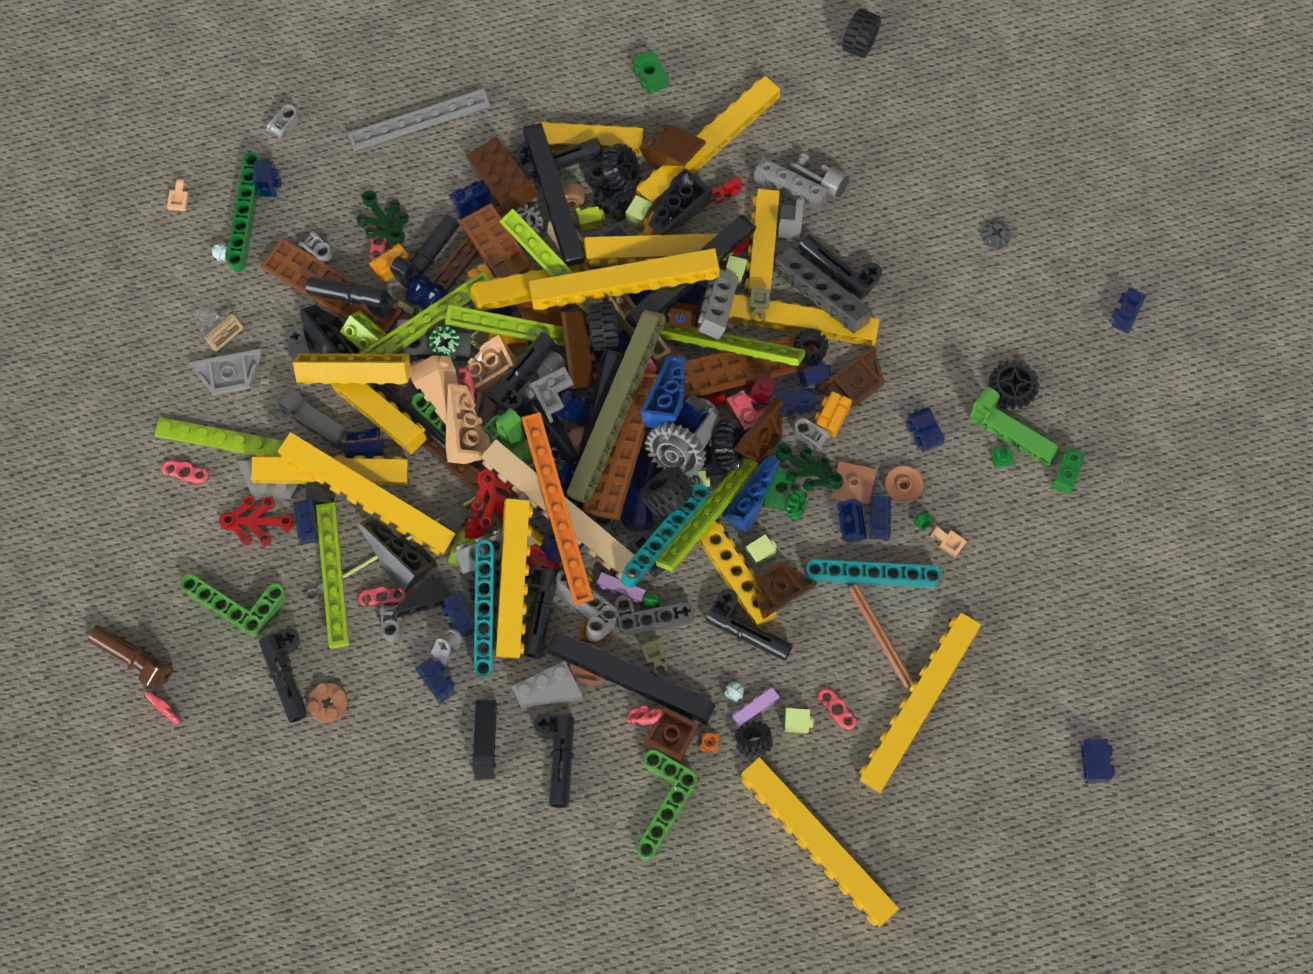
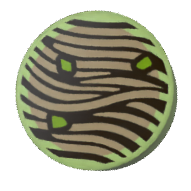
[471,331,490,350]

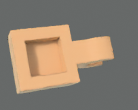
[167,179,189,211]
[931,527,967,558]

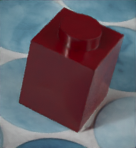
[750,373,778,406]

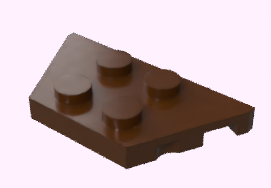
[817,345,884,407]
[733,398,783,464]
[752,561,817,619]

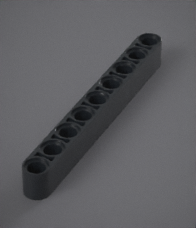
[523,123,585,267]
[625,214,757,329]
[568,347,625,511]
[547,632,716,724]

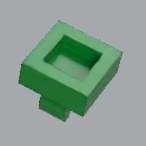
[990,446,1014,469]

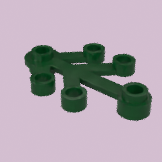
[356,191,409,245]
[775,444,843,491]

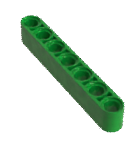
[226,152,262,272]

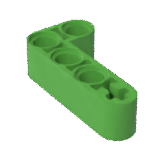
[496,408,533,465]

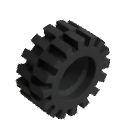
[793,328,829,365]
[735,721,773,758]

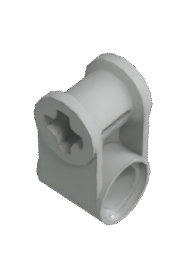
[266,104,299,141]
[299,231,333,265]
[793,418,831,452]
[380,603,402,642]
[430,629,462,666]

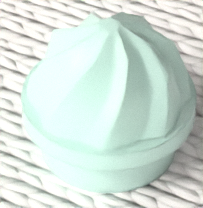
[212,243,228,261]
[724,682,744,703]

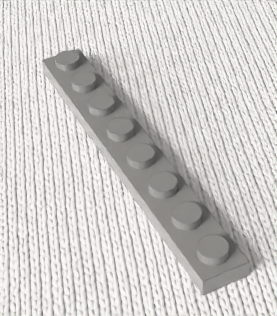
[347,88,490,151]

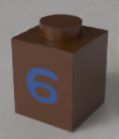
[668,301,698,329]

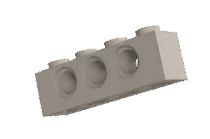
[754,158,828,213]
[698,268,739,340]
[453,528,536,574]

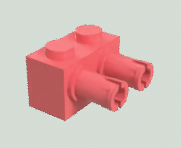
[726,390,771,435]

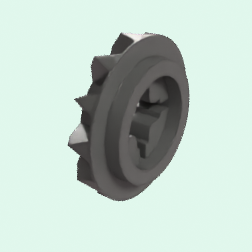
[981,220,1011,248]

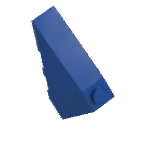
[640,355,686,428]
[722,457,780,533]

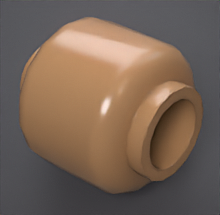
[563,183,586,210]

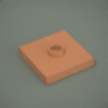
[831,461,877,506]

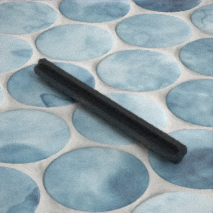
[374,383,446,452]

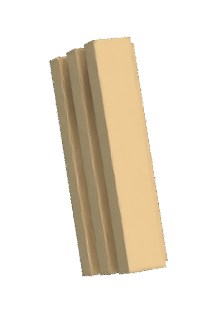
[204,313,244,352]

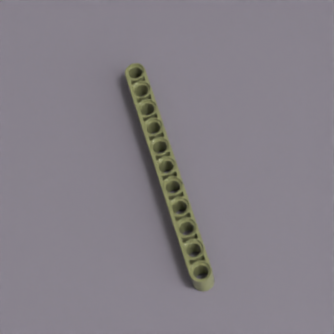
[567,310,665,503]

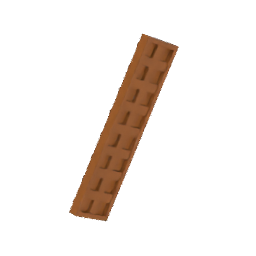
[460,203,563,327]
[261,238,404,334]
[684,333,821,400]
[582,373,658,520]

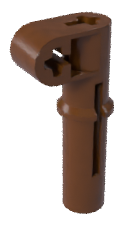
[88,625,173,687]

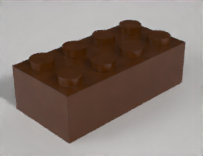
[466,136,537,214]

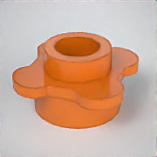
[699,732,720,753]

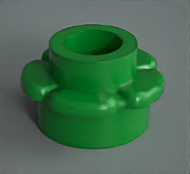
[914,512,932,530]
[641,593,660,610]

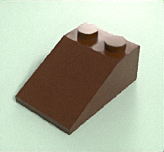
[639,124,706,167]

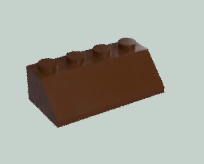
[561,311,597,390]

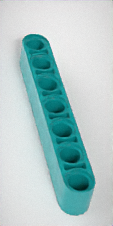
[621,484,709,588]
[474,540,495,677]
[806,559,942,587]

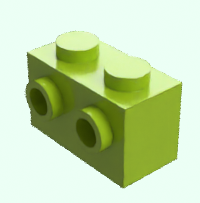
[340,311,387,352]

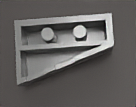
[511,661,583,709]

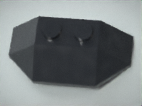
[300,304,360,354]

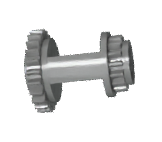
[645,397,720,478]

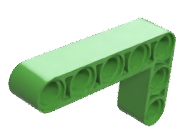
[970,387,1060,466]
[412,393,501,463]
[180,574,287,637]
[637,750,697,861]

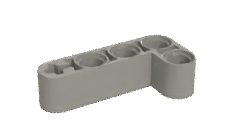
[555,570,618,642]

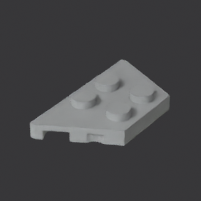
[189,349,263,396]
[238,461,301,499]

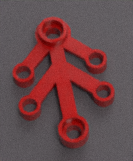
[471,469,516,528]
[219,496,295,546]

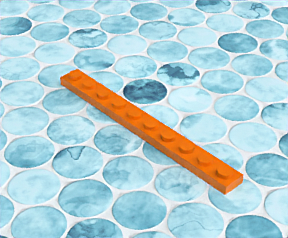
[522,412,594,606]

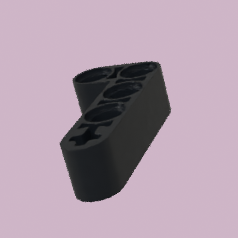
[473,699,497,780]

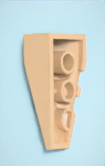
[411,356,458,424]

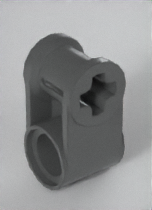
[287,328,311,362]

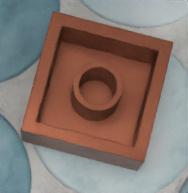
[644,706,699,764]

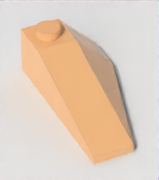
[457,335,517,395]
[446,383,491,464]

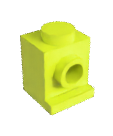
[576,207,605,232]

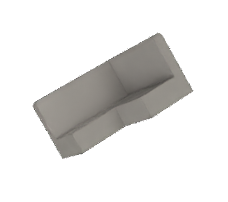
[778,199,804,240]
[531,367,574,423]

